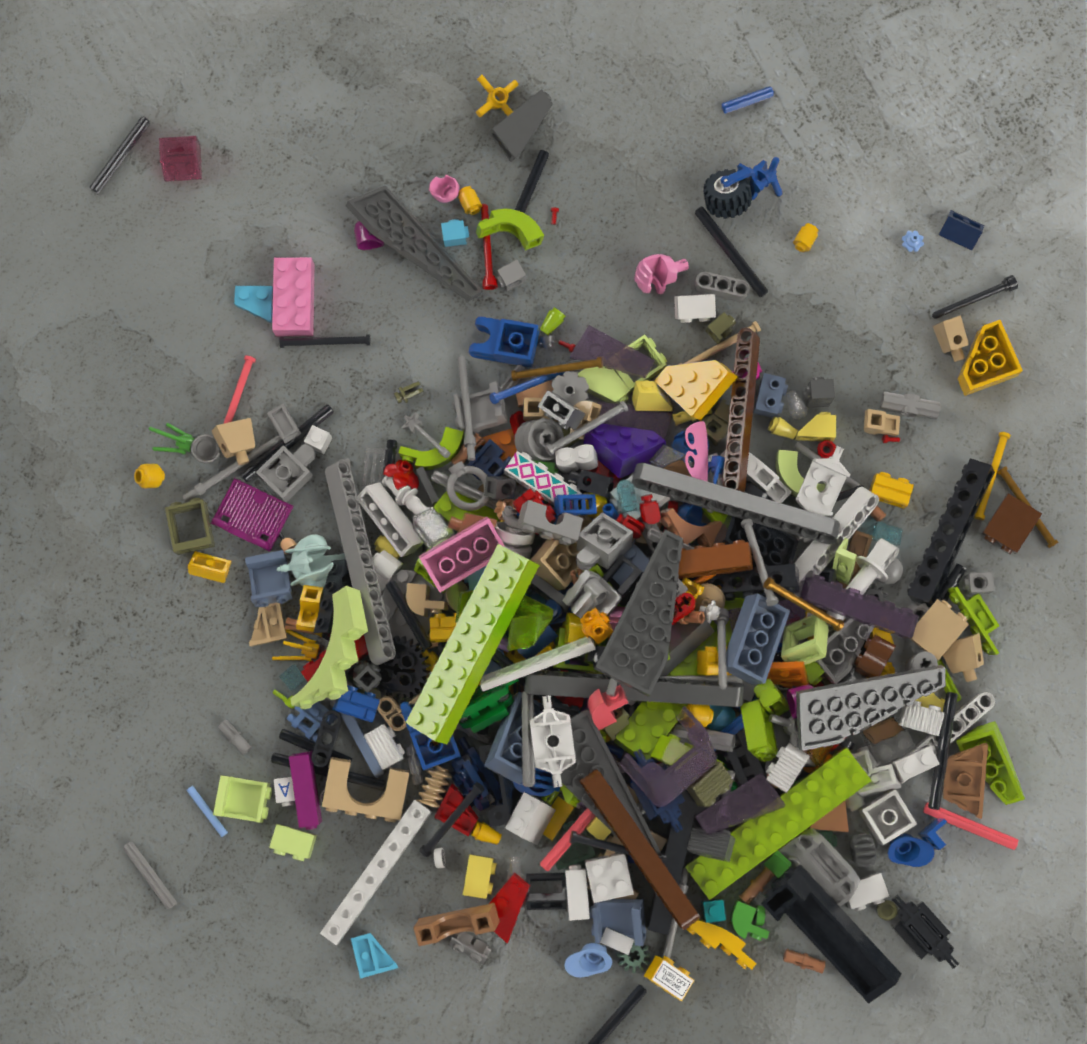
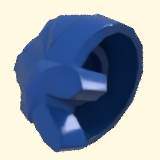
[677,502,707,526]

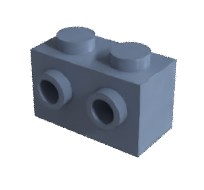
[753,373,788,418]

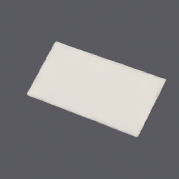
[600,927,634,955]

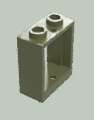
[165,498,215,555]

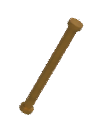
[511,357,603,381]
[997,466,1059,548]
[763,577,844,631]

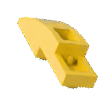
[686,920,757,970]

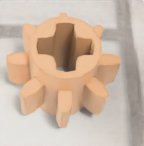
[494,499,517,521]

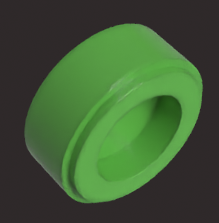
[754,905,765,926]

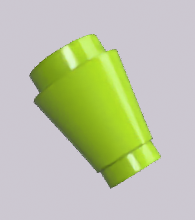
[540,307,565,336]

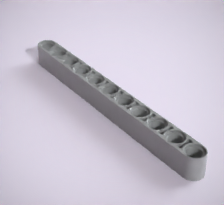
[325,459,396,665]

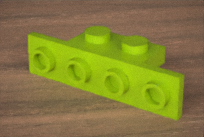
[947,587,999,655]

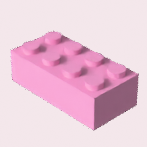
[272,257,315,337]
[418,517,505,592]

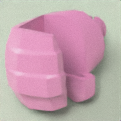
[635,254,689,294]

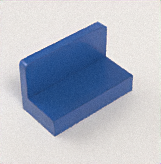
[918,818,947,850]

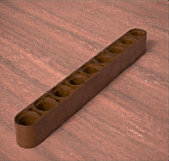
[722,327,760,492]
[580,769,700,931]

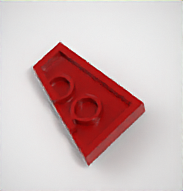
[489,873,530,944]

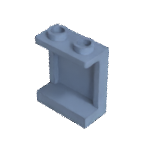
[245,550,293,607]
[590,899,647,946]

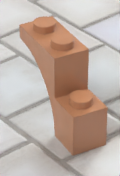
[660,508,723,547]

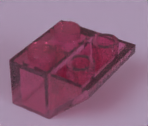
[159,136,202,182]

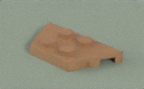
[942,743,988,819]

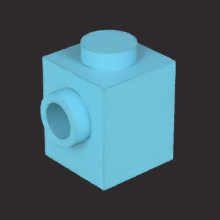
[441,219,469,247]

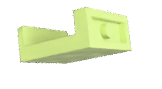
[213,775,272,823]

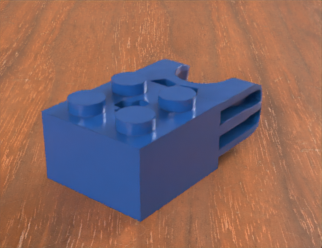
[468,317,540,368]
[400,702,461,770]

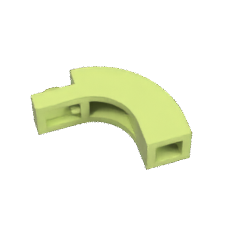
[776,450,825,497]

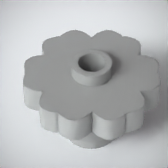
[551,371,589,405]

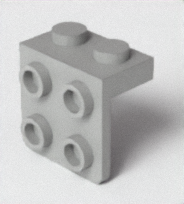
[562,569,622,617]

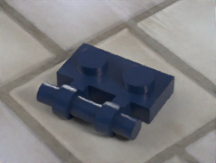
[467,439,512,481]

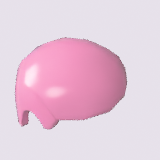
[429,175,459,203]

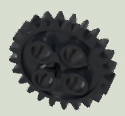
[369,635,431,699]

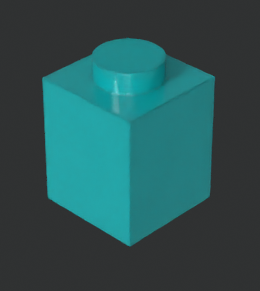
[701,899,726,923]

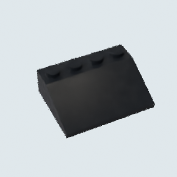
[712,515,799,584]

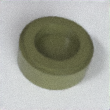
[876,900,898,921]

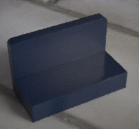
[939,210,984,250]

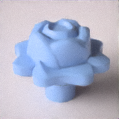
[902,231,924,252]

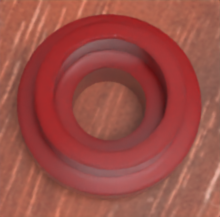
[817,440,836,458]

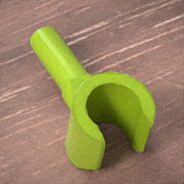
[272,689,295,709]

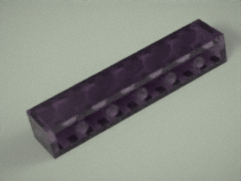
[800,575,919,638]

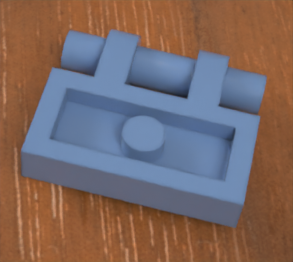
[287,701,337,742]

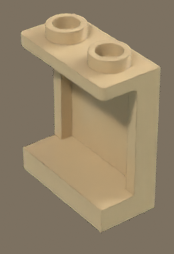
[907,599,969,662]

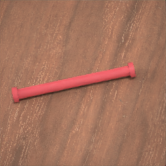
[223,355,256,424]

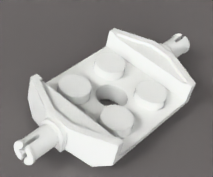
[796,446,850,516]
[529,696,576,787]

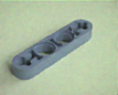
[340,713,385,778]

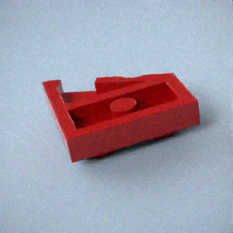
[434,784,479,837]

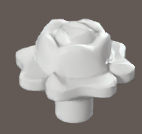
[699,600,720,624]

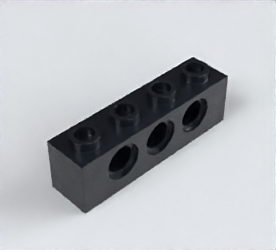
[313,559,353,641]

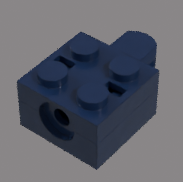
[505,600,562,659]

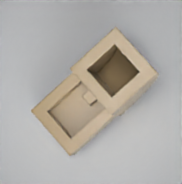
[570,401,602,440]
[864,409,900,436]

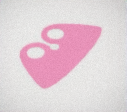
[685,421,708,481]

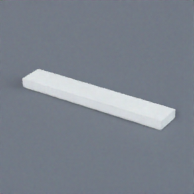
[480,636,596,691]

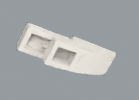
[720,446,792,503]

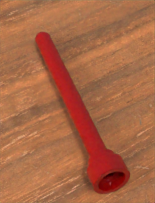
[481,204,498,290]

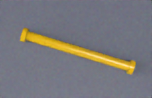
[974,432,1011,520]

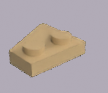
[249,603,287,647]

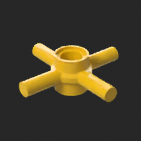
[476,74,519,117]

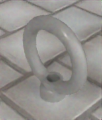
[447,461,490,511]

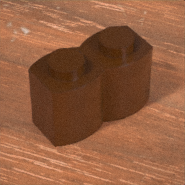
[854,635,896,678]

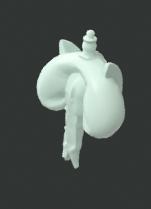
[276,534,346,592]

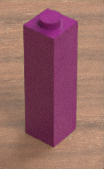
[289,751,322,830]

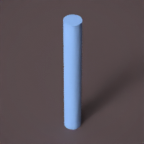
[186,786,228,837]

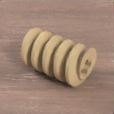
[417,765,452,808]

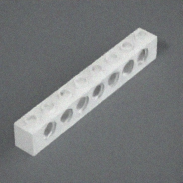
[320,800,432,945]

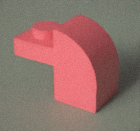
[588,685,628,730]

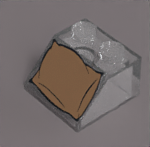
[649,445,694,477]
[860,714,916,766]

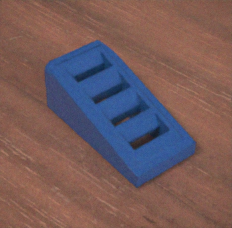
[554,494,597,517]

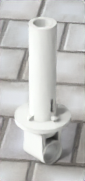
[827,538,899,620]

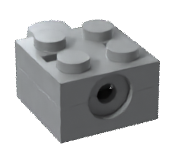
[256,444,316,503]
[576,512,633,570]

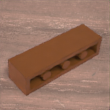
[678,540,753,579]

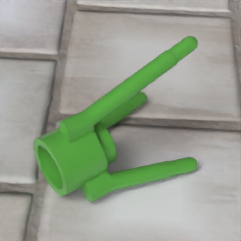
[148,423,195,455]

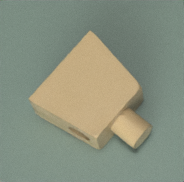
[933,315,968,362]
[212,418,255,466]
[943,633,984,682]

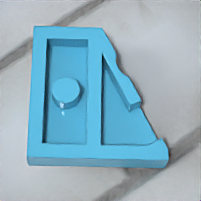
[234,286,273,323]
[351,933,398,979]

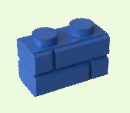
[333,685,380,722]

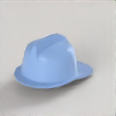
[564,943,612,978]

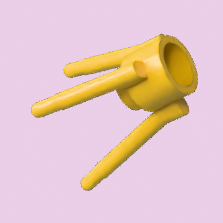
[272,630,320,661]

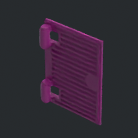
[210,478,294,552]

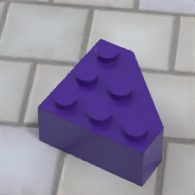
[583,423,666,478]

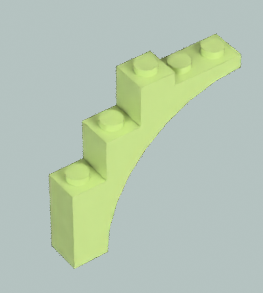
[290,586,368,709]

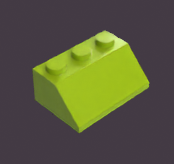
[433,491,499,523]

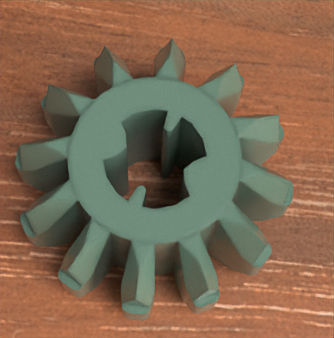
[616,940,651,973]

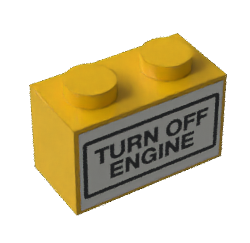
[644,955,694,1001]

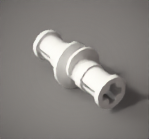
[382,476,432,522]

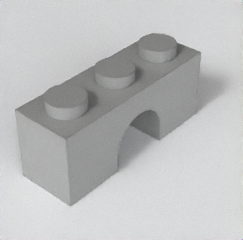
[517,500,583,545]

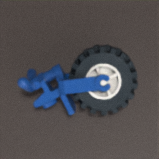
[703,157,783,219]

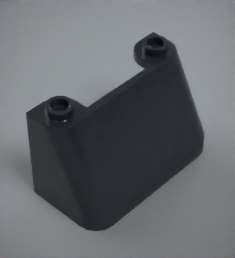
[479,745,523,827]

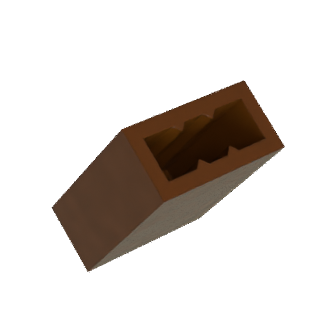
[981,493,1042,555]

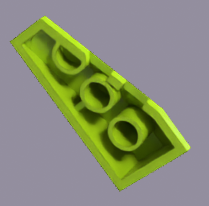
[956,721,1025,805]

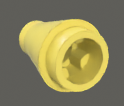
[768,416,798,440]

